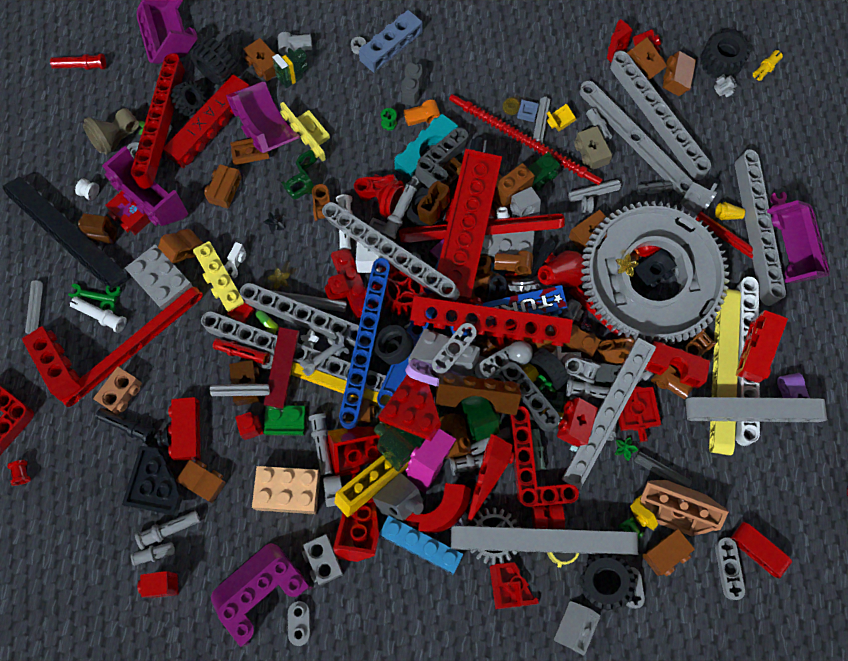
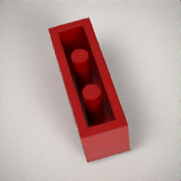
[168,397,201,462]

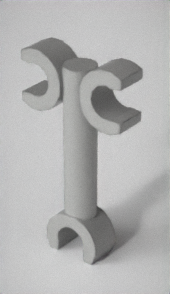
[300,332,349,376]

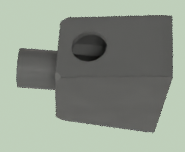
[373,473,423,520]

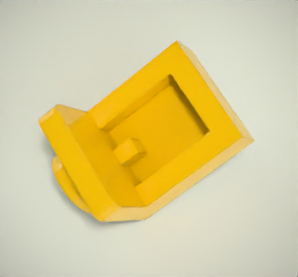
[546,103,577,131]
[630,496,658,530]

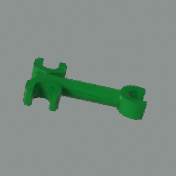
[68,284,122,313]

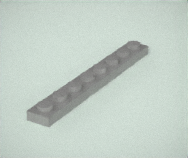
[562,338,656,489]

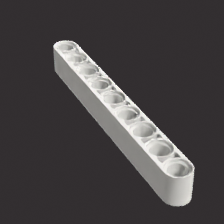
[735,277,760,446]

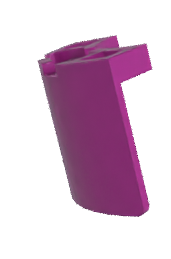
[226,82,300,153]

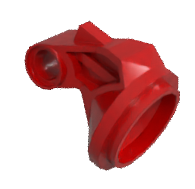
[354,174,405,219]

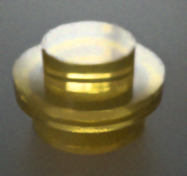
[502,98,520,115]

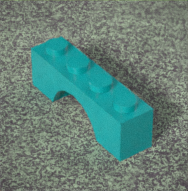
[394,114,458,181]

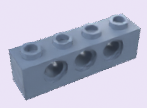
[359,10,423,73]

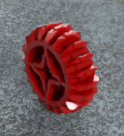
[379,268,426,316]

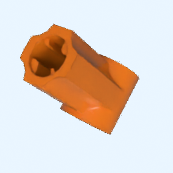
[404,100,440,126]

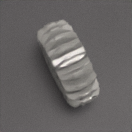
[467,508,520,565]

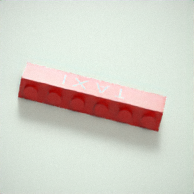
[163,74,249,169]

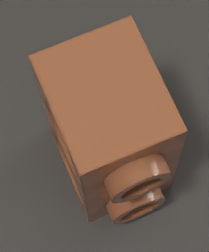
[93,366,142,415]

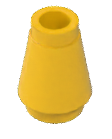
[715,202,745,220]

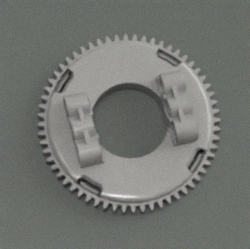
[581,201,730,345]

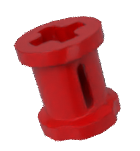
[7,460,31,486]

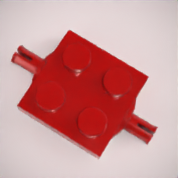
[618,386,661,442]

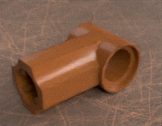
[494,251,533,276]
[651,365,693,399]

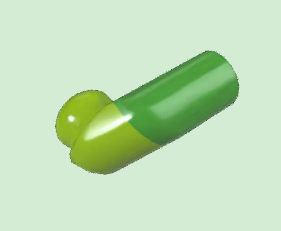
[256,310,278,335]

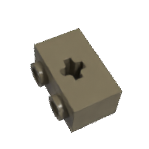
[574,126,612,171]

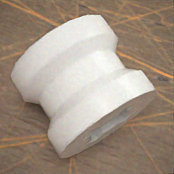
[75,178,99,201]

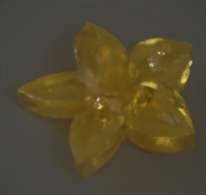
[615,253,639,277]
[268,268,290,289]

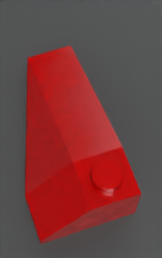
[327,426,412,477]
[333,474,379,562]

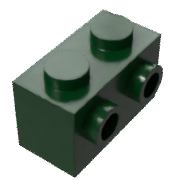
[528,152,560,191]

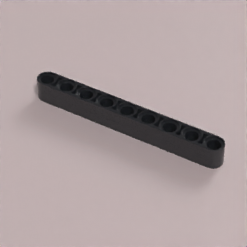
[2,177,127,290]

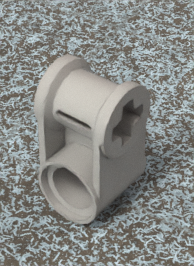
[561,353,602,384]

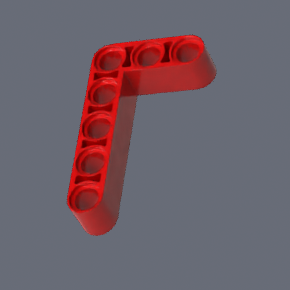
[0,385,34,456]
[509,406,579,507]

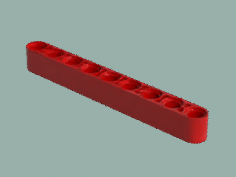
[131,53,185,189]

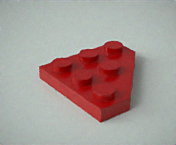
[378,375,442,441]

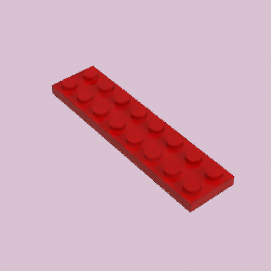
[434,148,502,300]

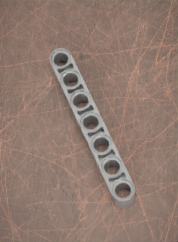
[685,397,828,422]

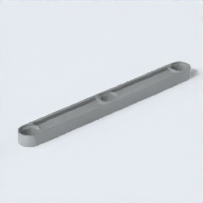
[580,81,693,196]

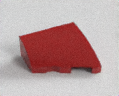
[490,562,539,609]

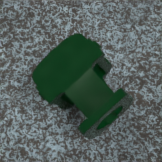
[281,149,316,199]

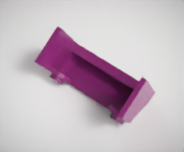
[767,200,830,283]

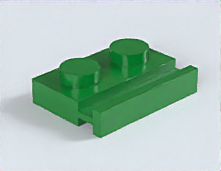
[264,406,306,436]

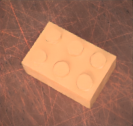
[252,466,320,514]

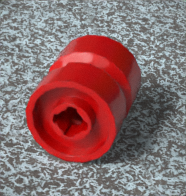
[531,504,565,530]

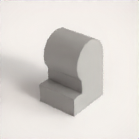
[324,475,343,507]

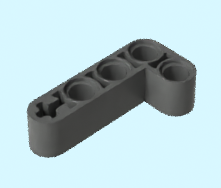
[415,128,468,188]
[489,363,560,432]

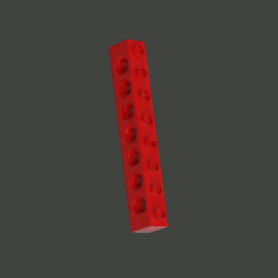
[410,296,573,347]

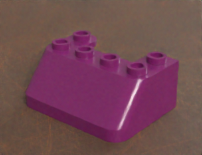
[136,0,197,64]
[102,146,189,226]
[211,544,313,647]

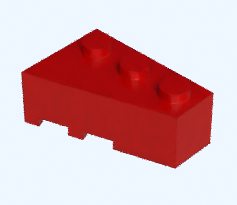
[736,310,788,383]

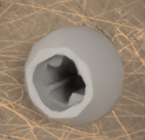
[508,341,533,365]

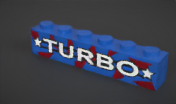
[446,285,567,338]

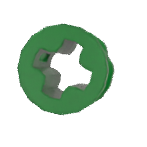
[381,108,397,131]
[618,517,645,539]

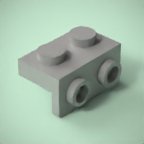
[680,182,718,213]

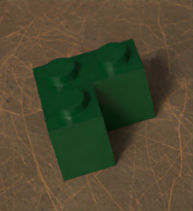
[461,396,501,441]

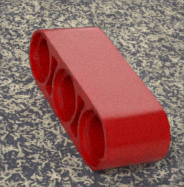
[730,522,792,579]

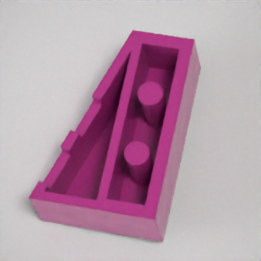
[405,429,456,494]

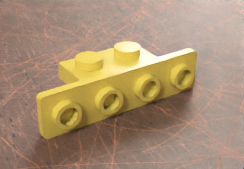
[280,102,330,162]
[193,241,244,311]

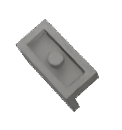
[554,601,601,656]

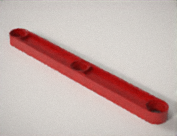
[399,213,565,242]
[61,286,203,407]

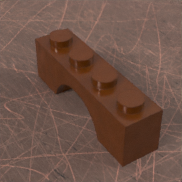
[435,373,521,415]

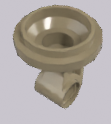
[83,108,139,155]

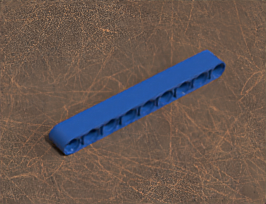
[339,258,390,429]

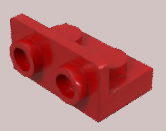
[607,19,632,62]

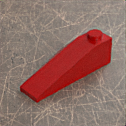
[466,434,515,522]

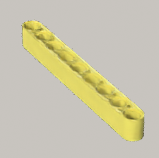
[709,289,741,455]

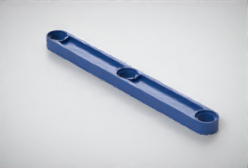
[377,258,440,409]

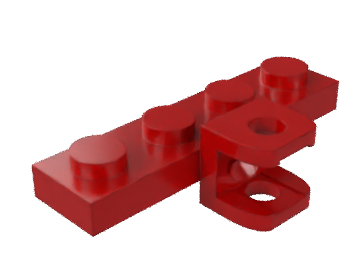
[324,249,373,321]

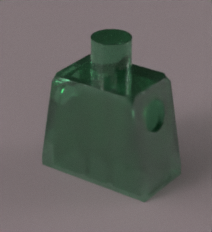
[374,422,425,472]

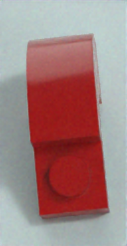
[403,483,471,533]

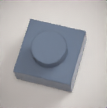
[517,100,539,122]

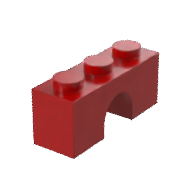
[644,341,710,389]

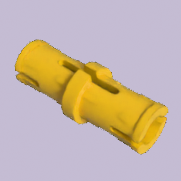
[753,50,783,81]

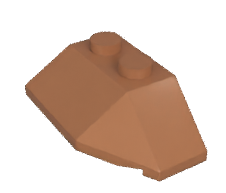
[640,480,728,536]

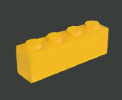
[334,444,411,517]

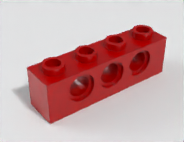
[22,326,81,401]

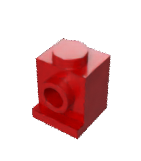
[235,412,264,440]

